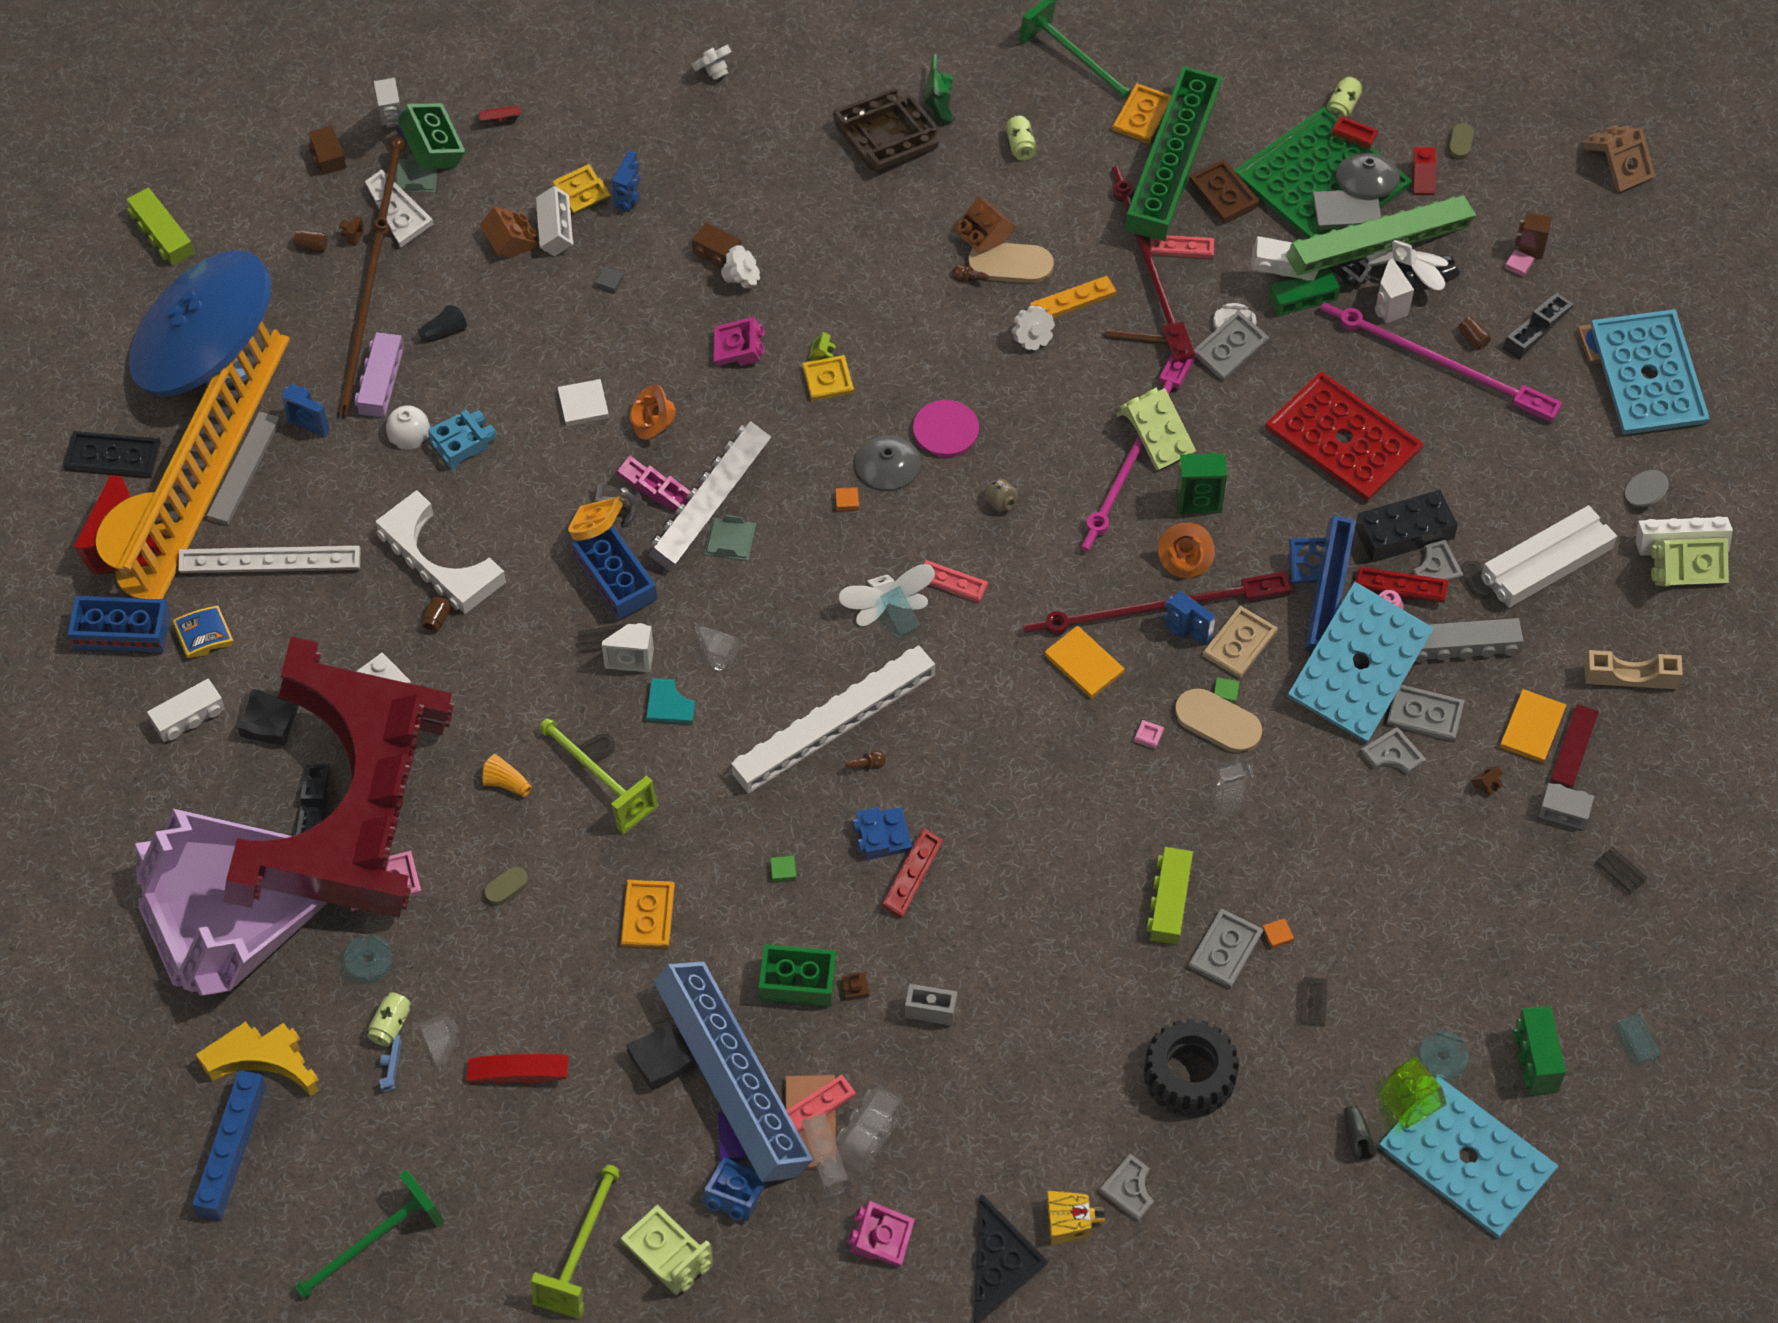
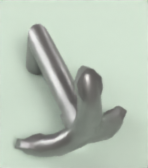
[594,484,642,527]

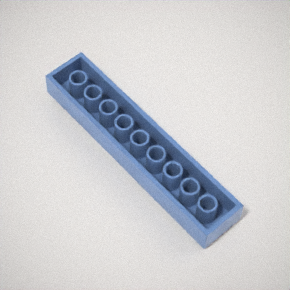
[654,962,813,1182]

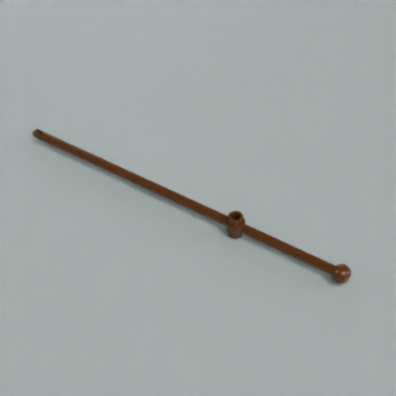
[339,137,405,418]

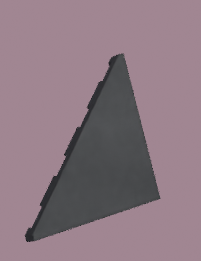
[974,1194,1048,1323]

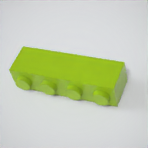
[127,187,194,266]
[1147,847,1193,945]

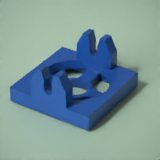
[1288,537,1325,584]

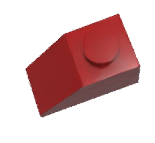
[1411,147,1436,195]

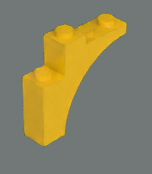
[196,1022,319,1096]

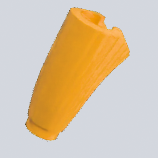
[482,754,532,797]

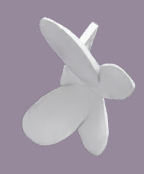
[1366,240,1448,291]
[839,564,935,626]

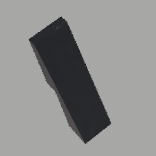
[1503,292,1574,360]
[296,764,330,835]

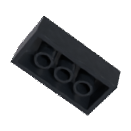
[1355,490,1458,563]

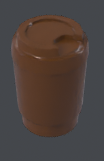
[294,230,328,252]
[1458,317,1491,350]
[422,596,451,632]

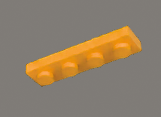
[1030,276,1116,318]

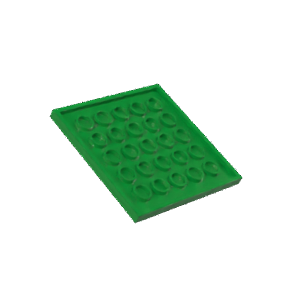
[1234,107,1412,239]

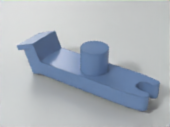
[379,1036,402,1094]

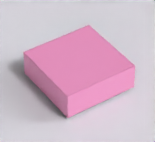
[1505,249,1534,277]
[1134,720,1164,749]

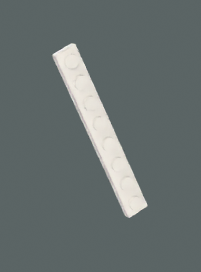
[179,546,361,573]

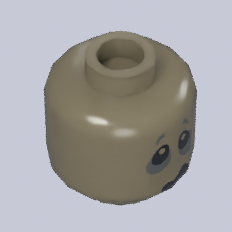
[985,479,1018,512]

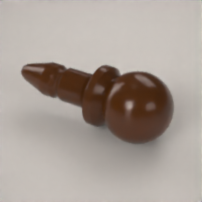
[952,264,990,282]
[845,751,886,770]

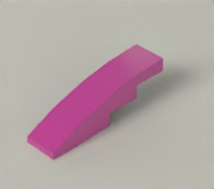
[616,455,691,511]

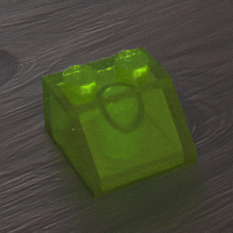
[1379,1056,1447,1129]

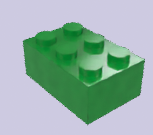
[397,103,465,169]
[1176,453,1227,514]
[759,944,837,1007]
[1512,1006,1566,1096]

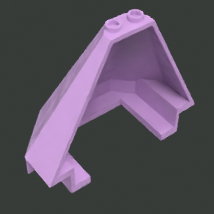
[134,809,328,996]

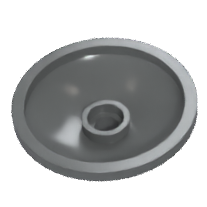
[1336,153,1400,198]
[855,435,921,491]

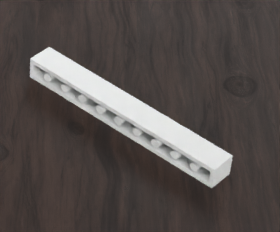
[731,645,935,794]

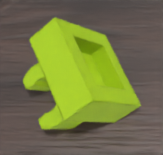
[809,332,836,361]

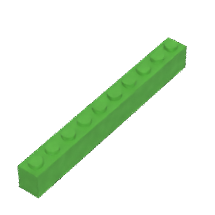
[1285,195,1476,276]

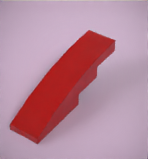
[466,1053,569,1085]

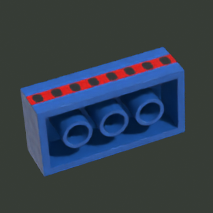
[571,525,657,620]
[68,596,170,652]

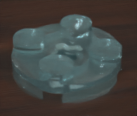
[344,935,394,983]
[1419,1031,1469,1080]

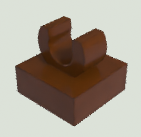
[339,216,364,246]
[1470,766,1503,795]
[842,972,869,1001]

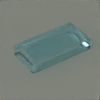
[880,586,921,637]
[1616,1013,1661,1066]

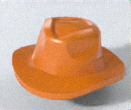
[630,385,676,440]
[1158,523,1215,578]

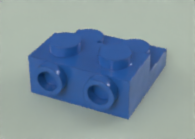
[612,150,641,211]
[282,384,330,437]
[1163,591,1216,645]
[852,807,912,860]
[702,1157,768,1221]

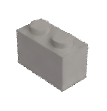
[1539,783,1594,830]
[905,984,957,1026]

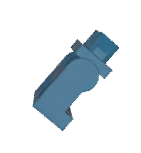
[428,410,496,470]

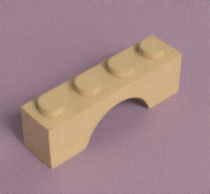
[1584,650,1683,689]

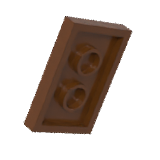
[1189,159,1259,223]

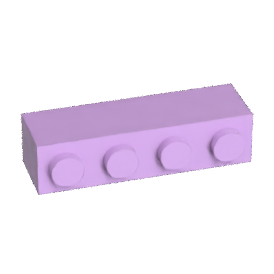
[355,332,404,418]

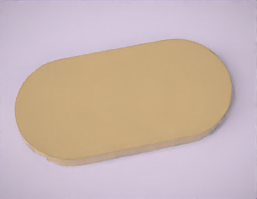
[969,243,1054,284]
[1175,689,1262,753]

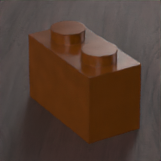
[307,125,347,175]
[1515,212,1552,259]
[692,222,742,267]

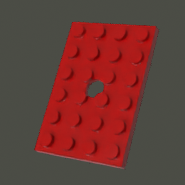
[1265,371,1424,502]

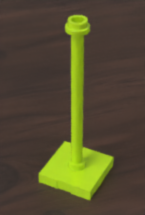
[540,719,658,835]
[531,1165,619,1320]

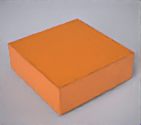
[836,487,859,511]
[1262,918,1294,949]

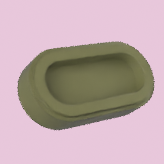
[1449,123,1474,160]
[485,867,528,905]

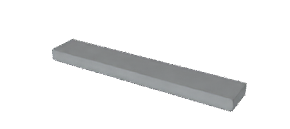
[207,412,281,525]

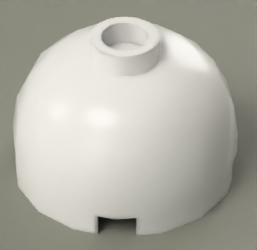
[386,405,430,450]

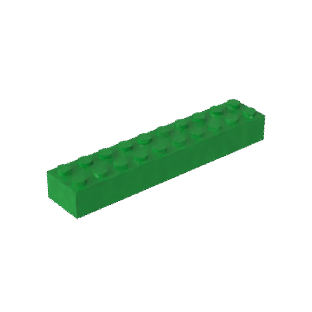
[1125,66,1223,242]

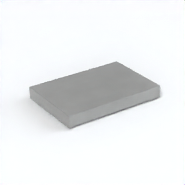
[1313,190,1381,230]
[1194,310,1269,381]
[1387,684,1465,742]
[1188,909,1264,989]

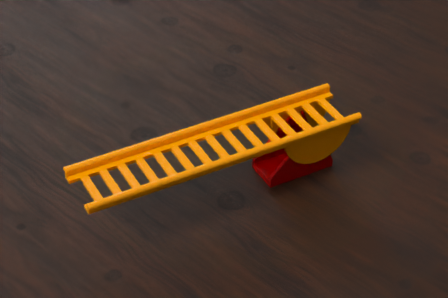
[74,321,290,599]

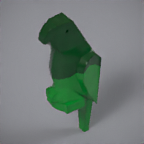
[924,54,955,125]

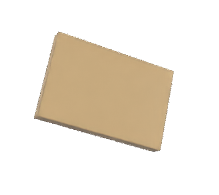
[1202,606,1278,679]

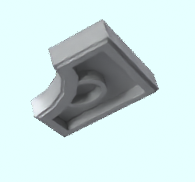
[1412,540,1463,583]
[1360,727,1426,775]
[1099,1154,1154,1222]

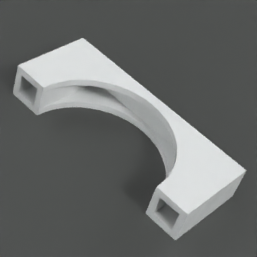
[376,490,506,614]

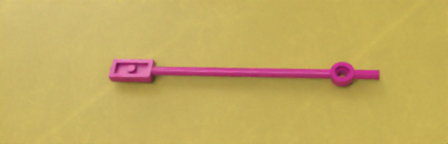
[1321,302,1563,423]
[1081,352,1196,552]

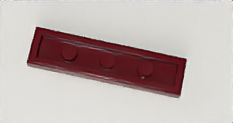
[1550,704,1599,789]

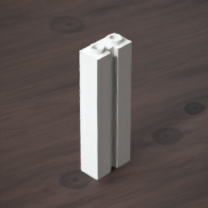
[1481,505,1617,608]

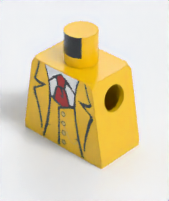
[1047,1191,1105,1245]

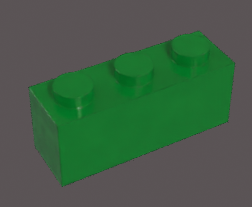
[1269,268,1340,317]

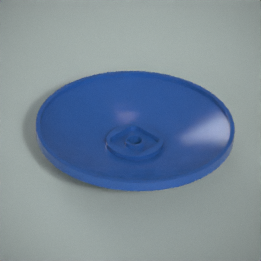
[129,250,271,397]

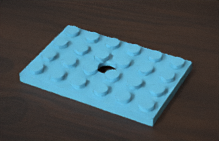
[1590,309,1710,435]
[1287,582,1434,743]
[1378,1076,1558,1239]

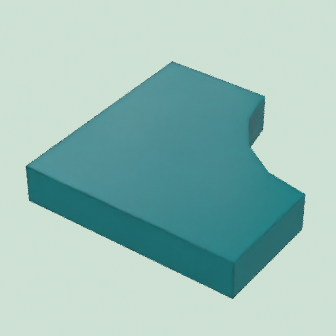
[647,678,695,725]

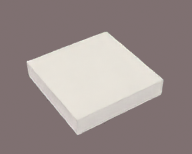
[558,379,609,426]

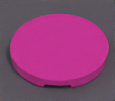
[913,400,979,458]

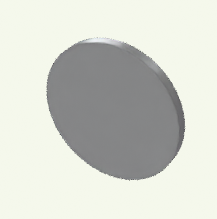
[1625,470,1669,507]

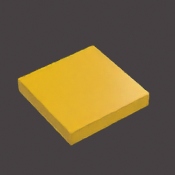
[802,355,854,401]

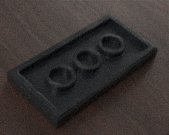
[64,431,161,478]

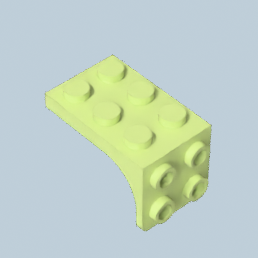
[1116,388,1196,470]
[1651,538,1729,586]
[621,1205,713,1295]

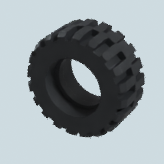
[1144,1019,1239,1117]

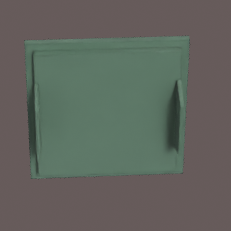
[395,154,438,193]
[704,515,756,561]

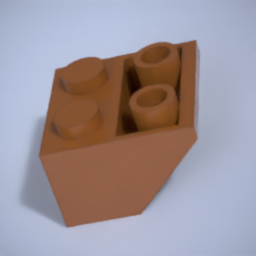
[953,196,1016,253]
[480,207,540,258]

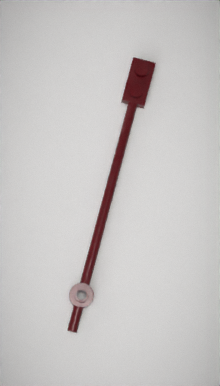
[1111,165,1195,363]
[1023,571,1291,635]

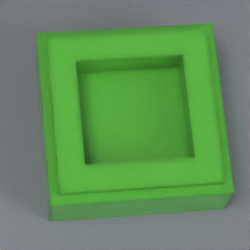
[1214,678,1240,704]
[771,856,796,882]

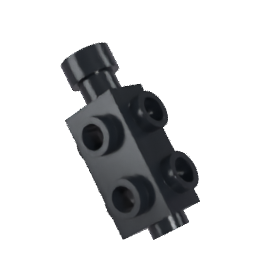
[1321,234,1372,287]

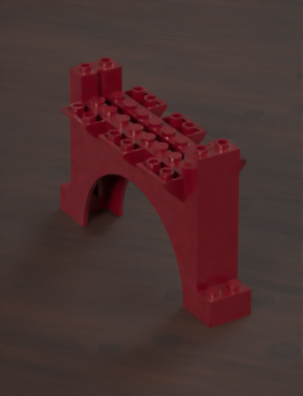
[224,636,455,918]

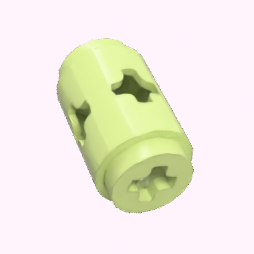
[1327,77,1362,119]
[1006,116,1036,161]
[368,992,411,1047]

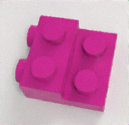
[714,317,765,366]
[848,1201,915,1267]

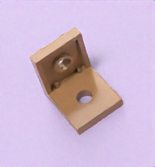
[1582,125,1655,191]

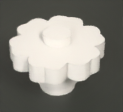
[691,45,732,80]
[721,245,760,288]
[1012,305,1055,350]

